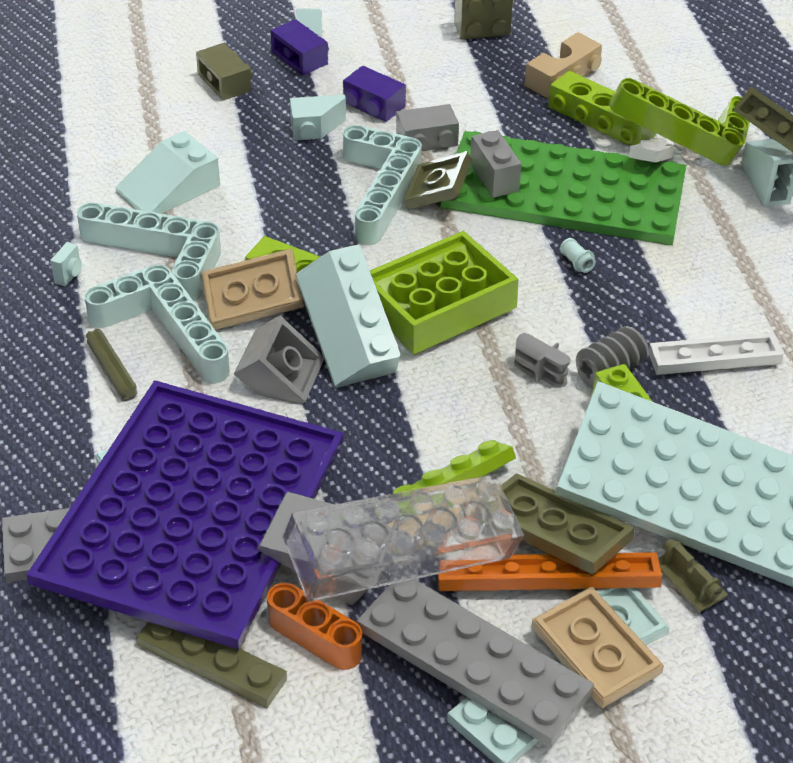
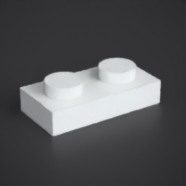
[629,138,675,162]

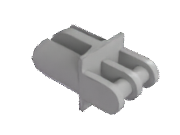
[514,333,570,388]

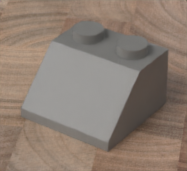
[234,316,324,404]

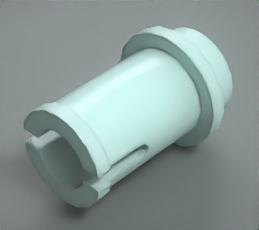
[560,238,596,273]

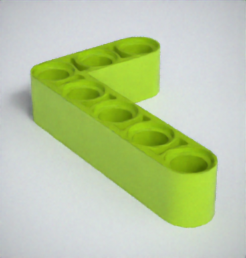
[609,78,750,166]

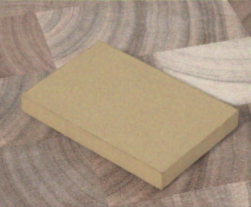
[201,248,305,330]
[531,586,664,709]

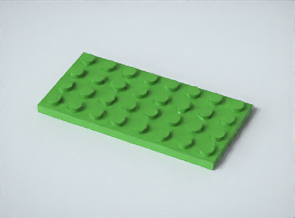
[441,131,686,246]

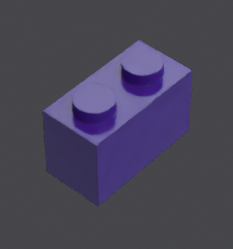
[271,19,329,76]
[343,65,406,122]

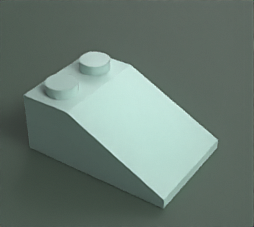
[115,131,220,214]

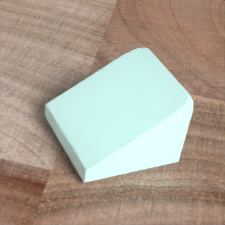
[296,8,322,37]

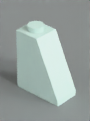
[741,139,793,207]

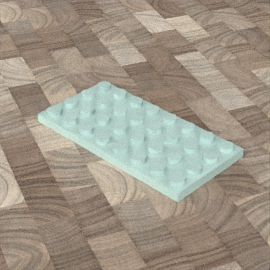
[554,381,793,587]

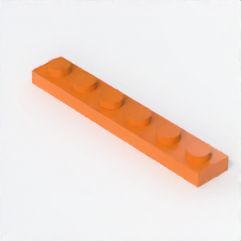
[438,552,662,592]

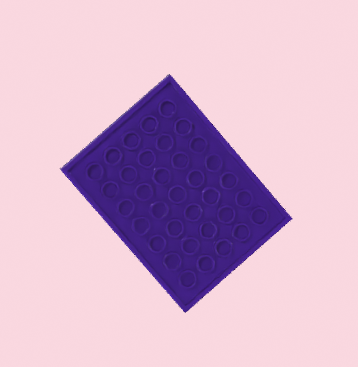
[26,380,344,649]

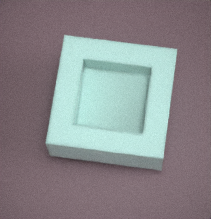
[50,242,82,287]

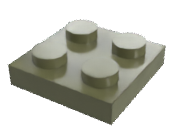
[403,151,472,210]

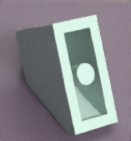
[290,94,346,141]

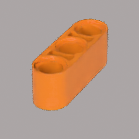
[267,583,362,670]

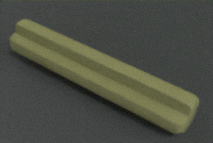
[86,328,137,400]

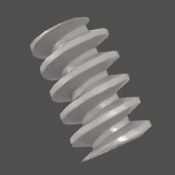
[576,326,649,389]

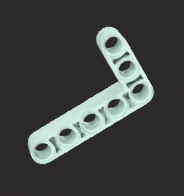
[343,125,422,245]
[77,203,221,301]
[84,265,230,384]

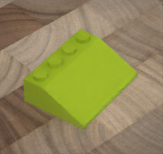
[370,230,519,355]

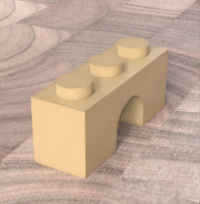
[524,32,602,99]

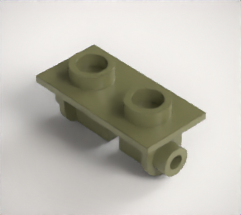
[658,539,728,613]

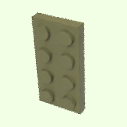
[474,473,635,575]

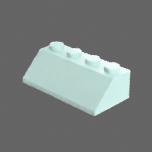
[295,244,401,388]

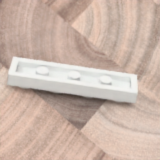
[649,332,784,375]

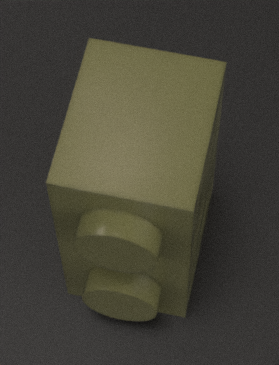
[196,43,253,101]

